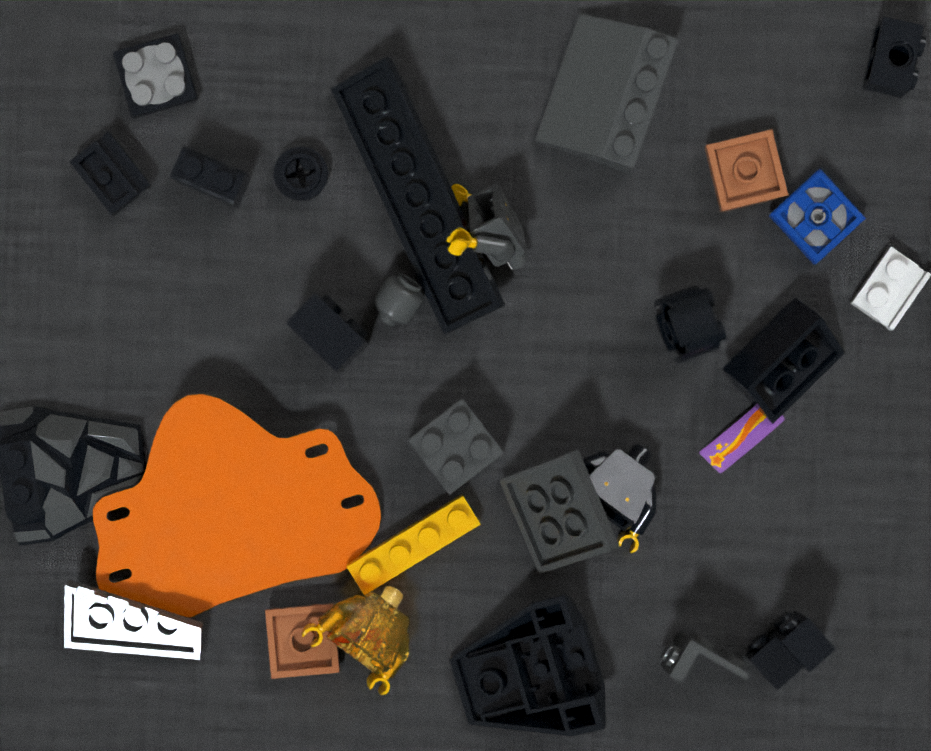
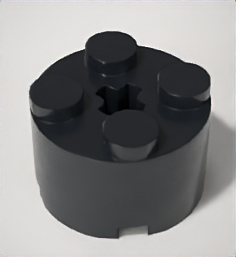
[654,285,726,364]

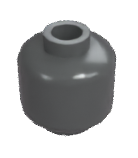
[373,274,424,326]

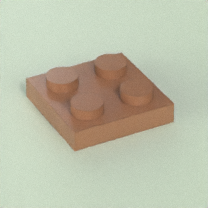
[704,129,788,213]
[265,603,340,679]

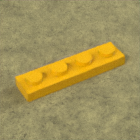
[346,494,481,595]

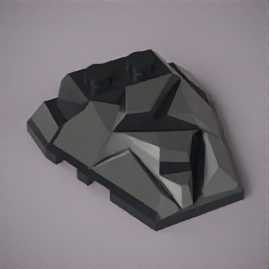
[0,406,147,546]

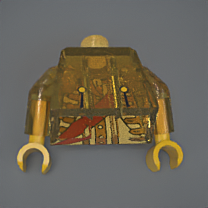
[302,586,410,695]

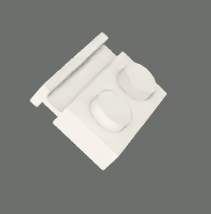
[850,247,931,331]

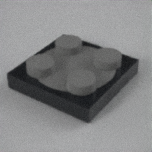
[113,33,198,119]

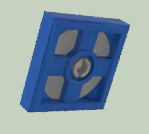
[768,169,866,265]

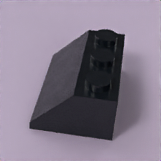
[722,298,845,424]

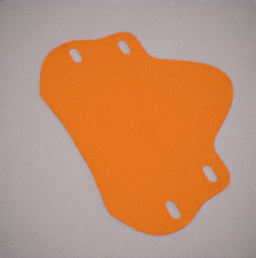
[93,394,381,618]

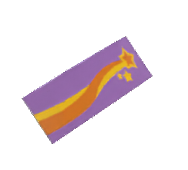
[698,406,785,474]

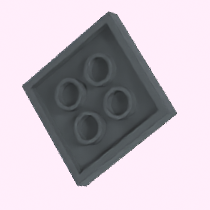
[499,449,620,574]

